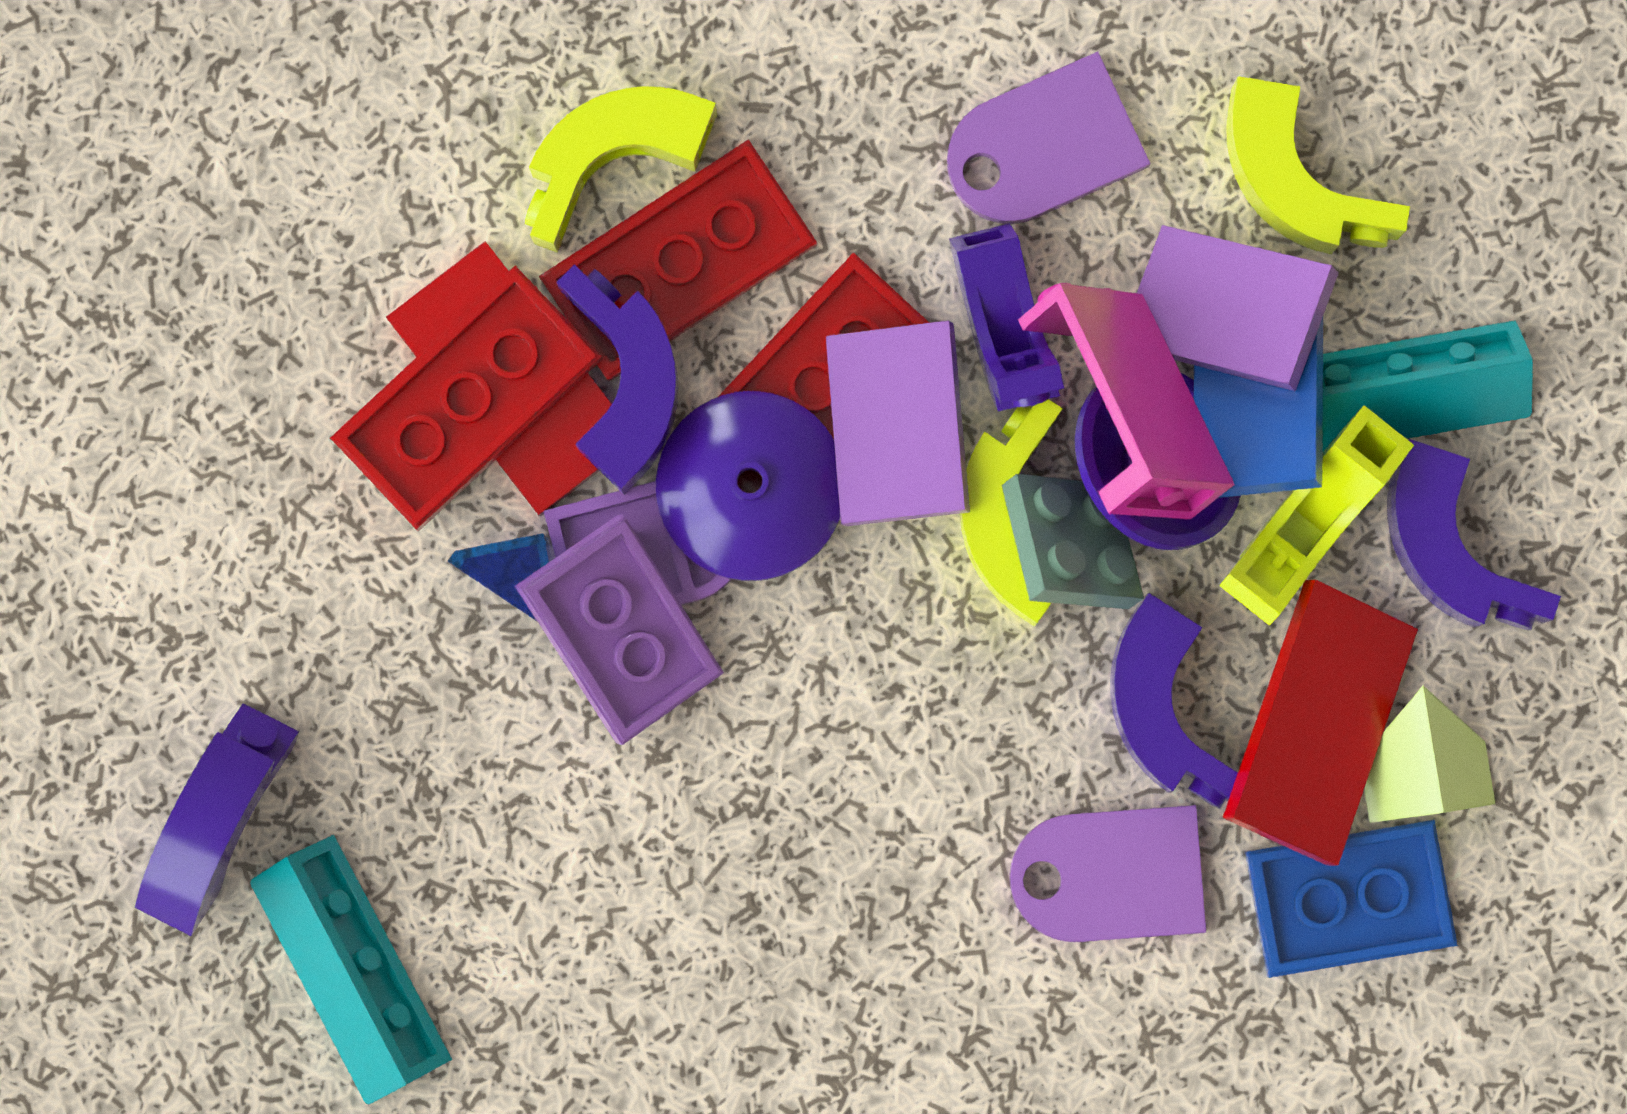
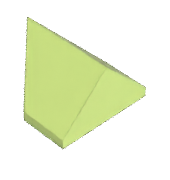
[1364,686,1495,823]

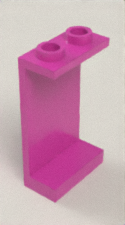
[1018,283,1235,519]

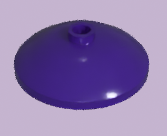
[1075,373,1241,550]
[656,391,840,581]

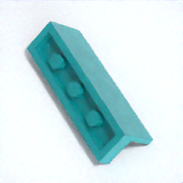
[1322,320,1533,453]
[250,834,453,1105]

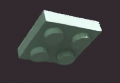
[1002,474,1144,609]

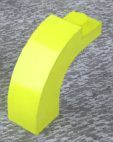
[1226,76,1410,255]
[525,86,717,253]
[960,399,1063,626]
[1219,405,1414,626]

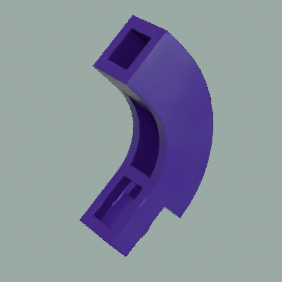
[949,223,1064,412]
[556,264,678,495]
[1387,439,1561,630]
[1110,593,1238,809]
[134,703,299,936]

